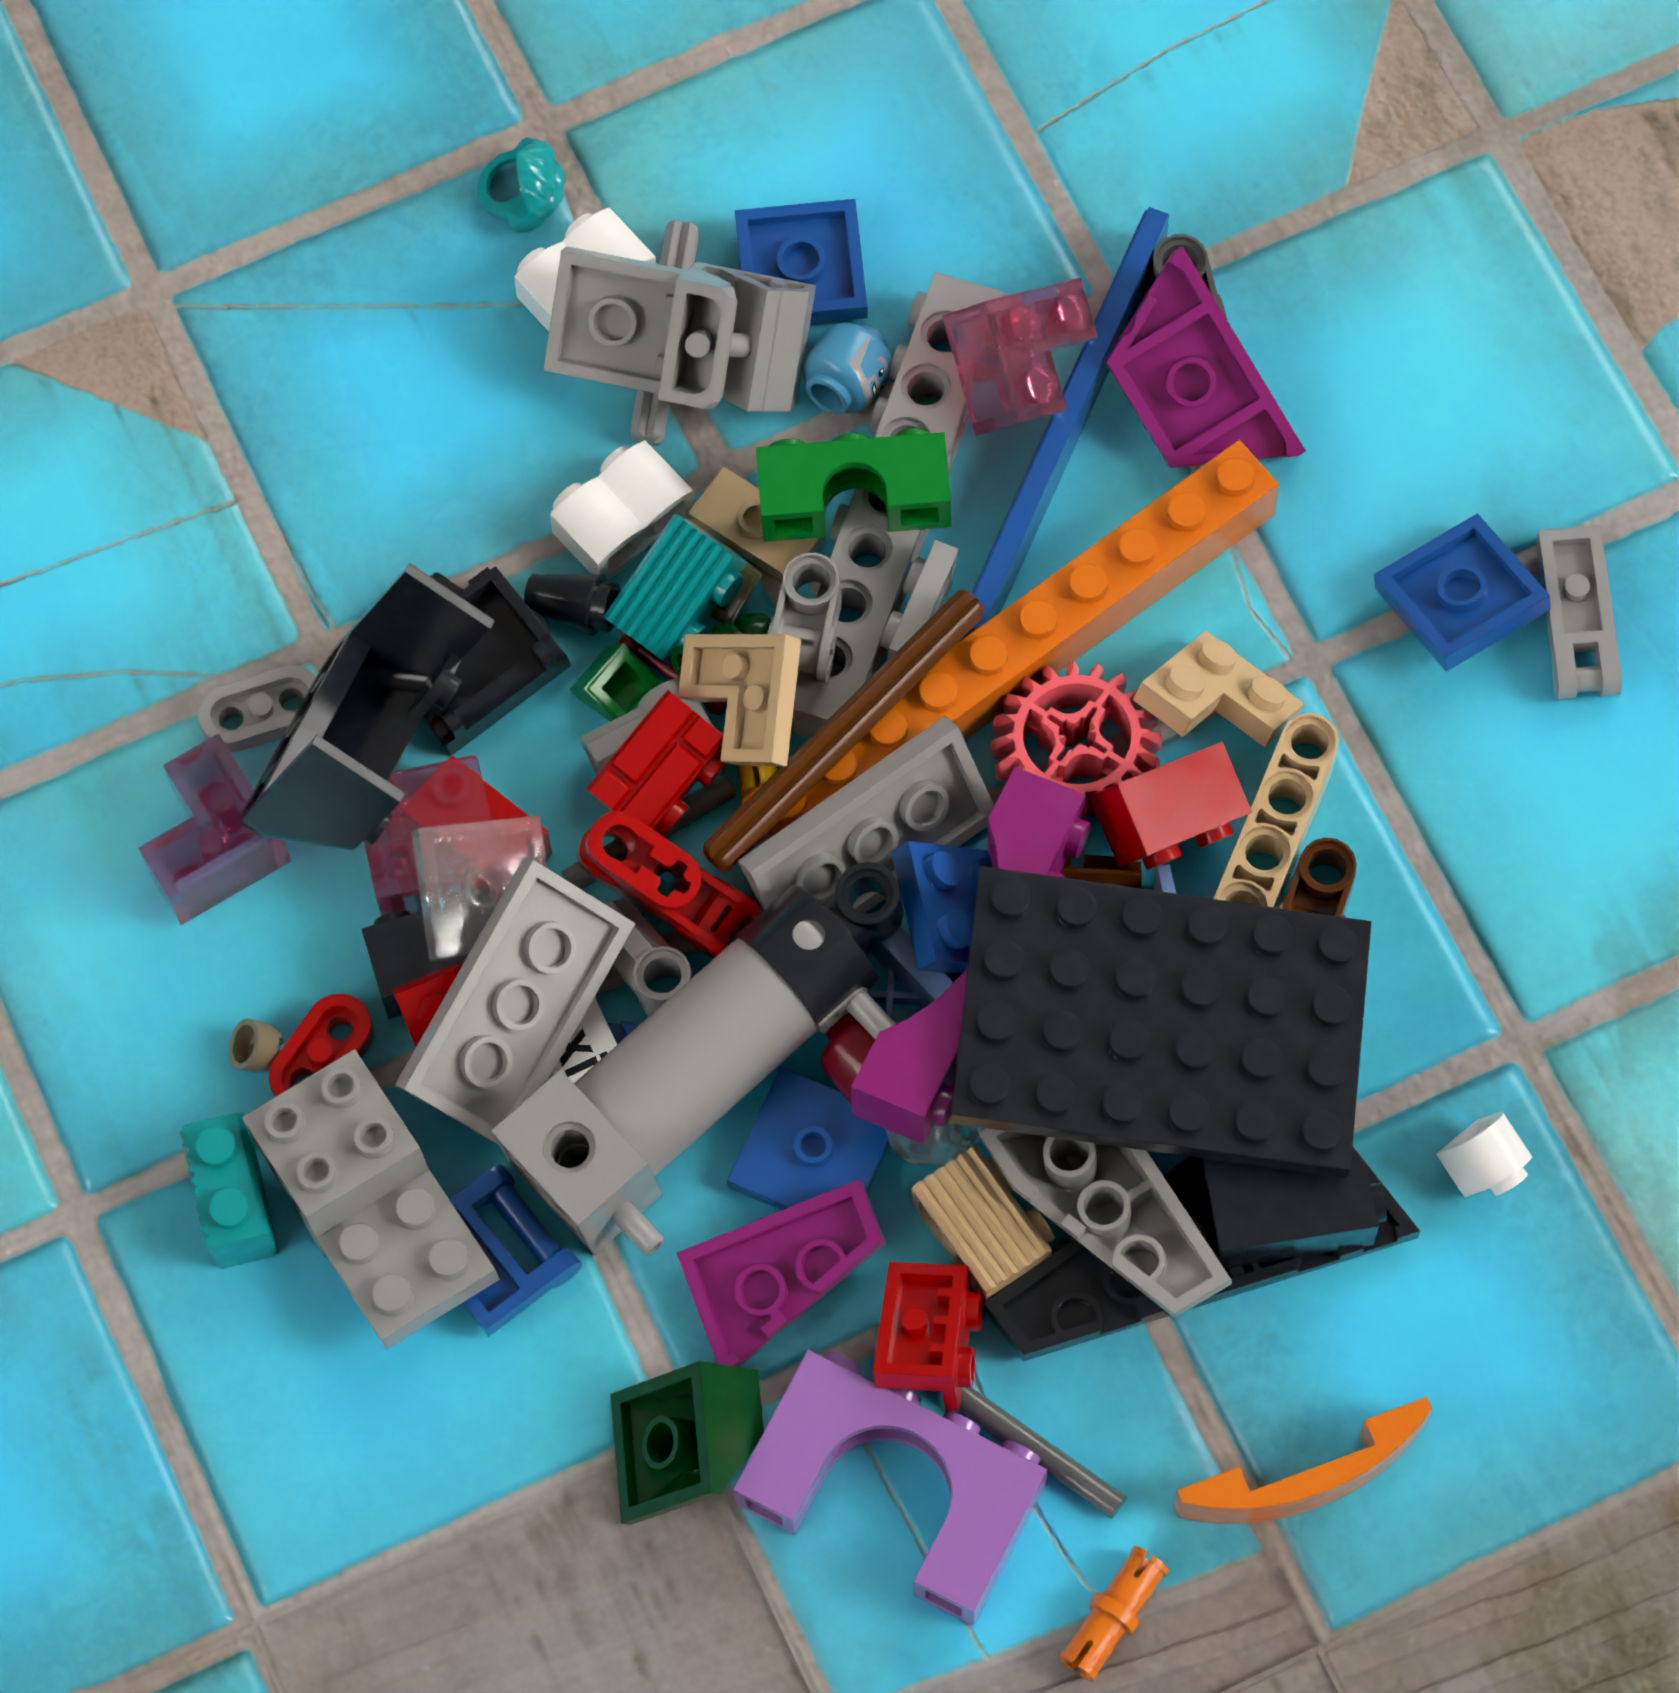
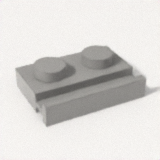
[880,540,959,661]

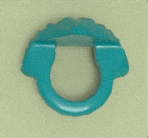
[477,137,566,232]

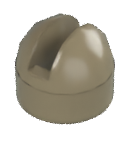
[229,1018,284,1073]

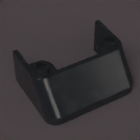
[238,563,495,850]

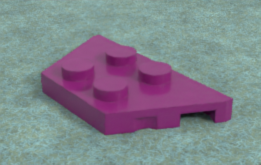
[1105,247,1306,468]

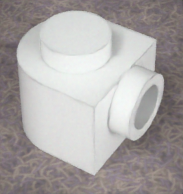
[1436,1112,1532,1198]

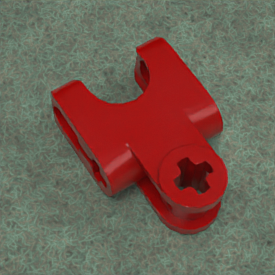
[577,811,763,959]

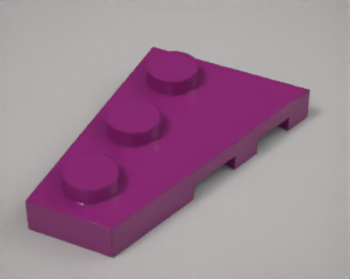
[676,1179,886,1367]

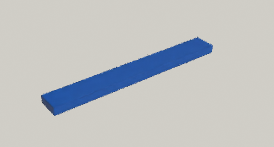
[960,207,1169,641]

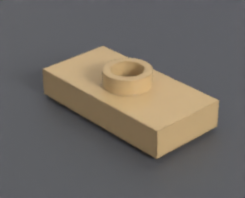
[688,467,825,581]

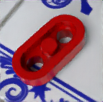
[269,994,373,1098]

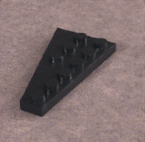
[984,1147,1420,1362]

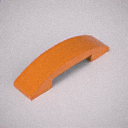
[1174,1397,1432,1524]

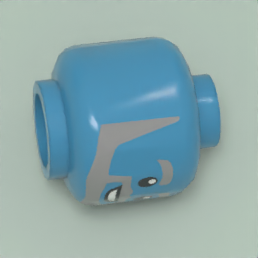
[802,322,892,415]

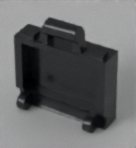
[422,566,571,756]

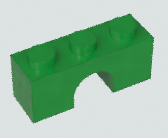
[756,428,951,542]

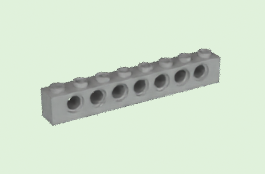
[791,272,1005,738]

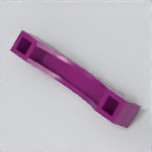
[851,767,1092,1145]

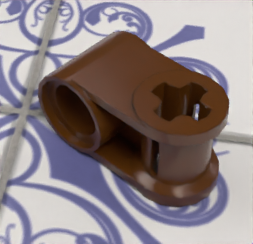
[1279,837,1357,918]

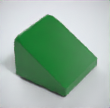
[570,643,663,722]

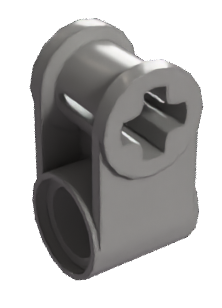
[768,553,841,683]

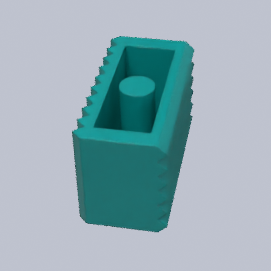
[604,513,747,662]
[179,1112,279,1269]

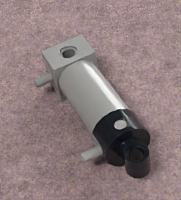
[491,862,904,1256]

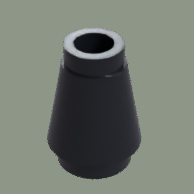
[524,573,621,636]

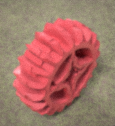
[990,660,1162,822]

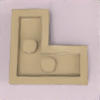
[1133,630,1305,747]
[678,634,801,767]

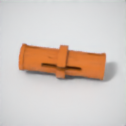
[1058,1546,1170,1682]

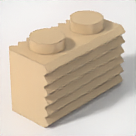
[912,1145,1055,1305]

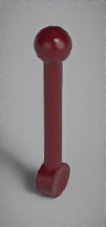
[618,634,727,715]

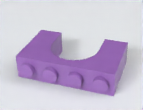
[733,1350,1047,1626]

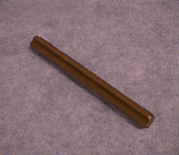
[703,589,984,872]

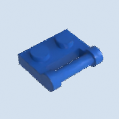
[449,1164,582,1337]

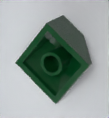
[610,1361,764,1525]

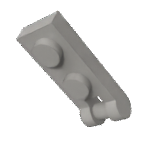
[1536,526,1622,700]

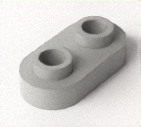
[198,666,315,752]

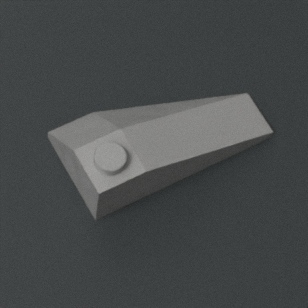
[978,1128,1232,1318]

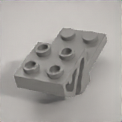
[543,246,816,412]
[242,1049,500,1350]

